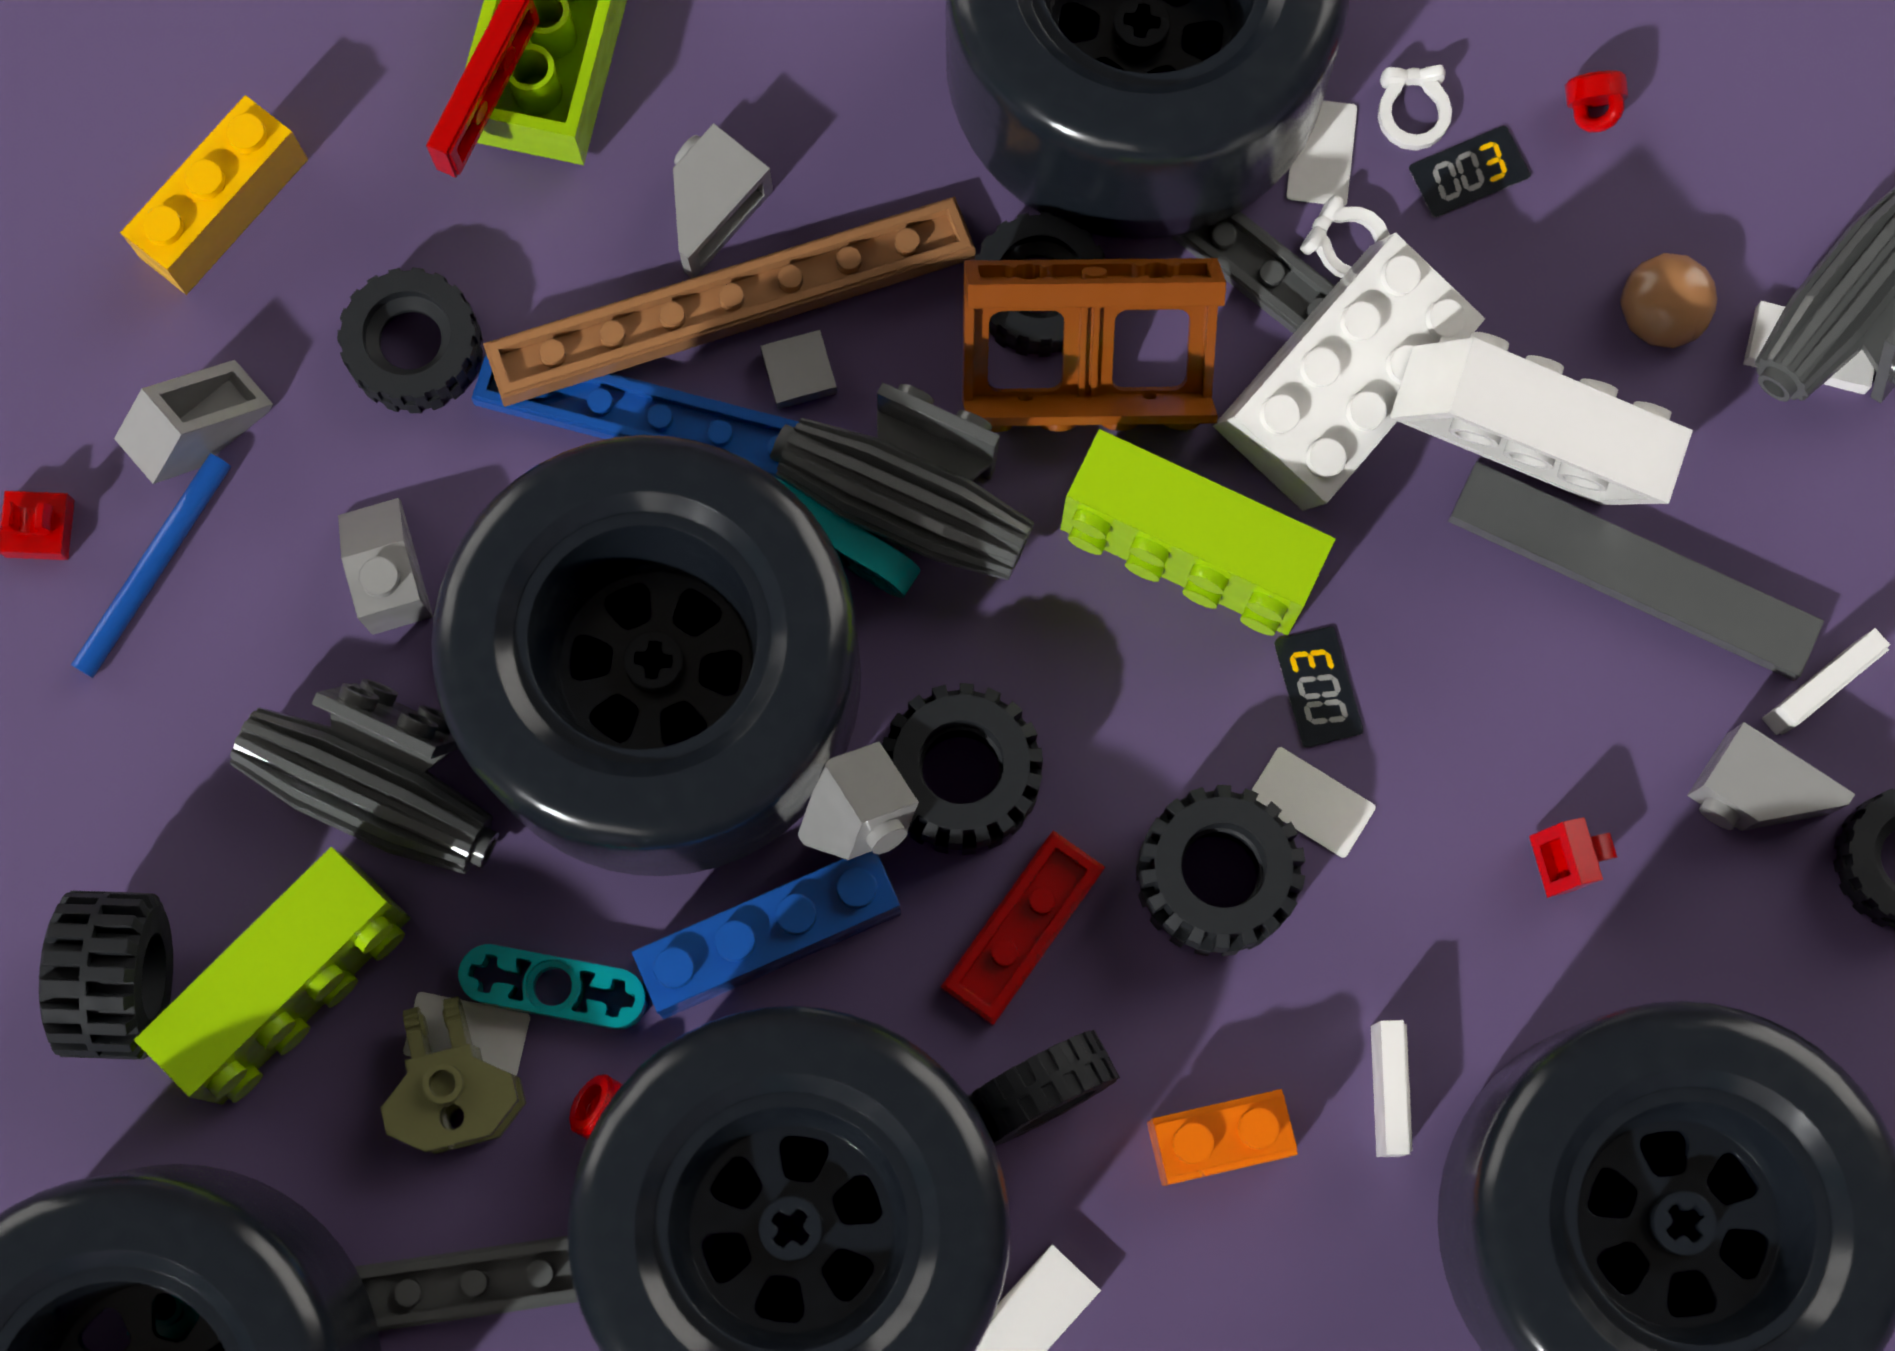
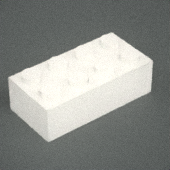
[1213,232,1485,511]
[1390,332,1693,505]

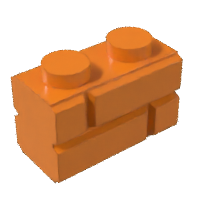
[1147,1089,1298,1187]

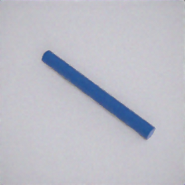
[71,453,231,678]

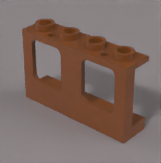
[962,258,1226,432]

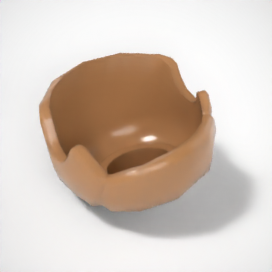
[1620,253,1717,348]

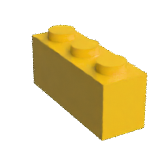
[120,95,308,295]

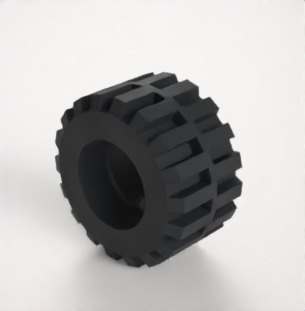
[882,683,1043,855]
[1136,785,1305,956]
[39,890,173,1060]

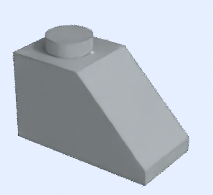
[673,123,773,278]
[114,360,273,484]
[338,498,433,635]
[1687,722,1855,831]
[798,741,919,860]

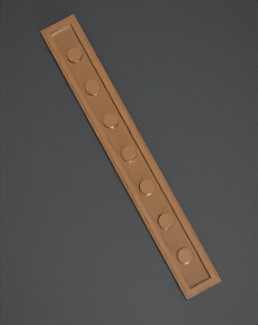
[483,196,976,407]

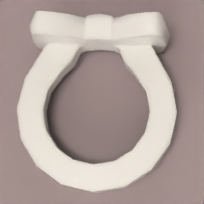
[1377,65,1452,151]
[1300,195,1390,278]

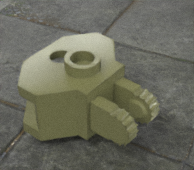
[381,996,527,1154]

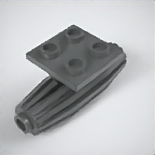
[1755,187,1895,403]
[770,382,1034,580]
[230,679,499,874]

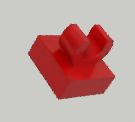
[0,491,75,560]
[1529,817,1618,898]

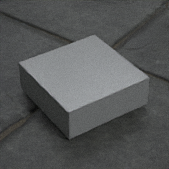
[760,330,837,409]

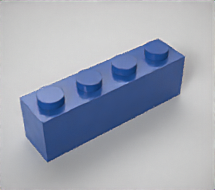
[631,851,901,1019]

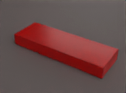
[426,0,540,178]
[941,830,1105,1026]

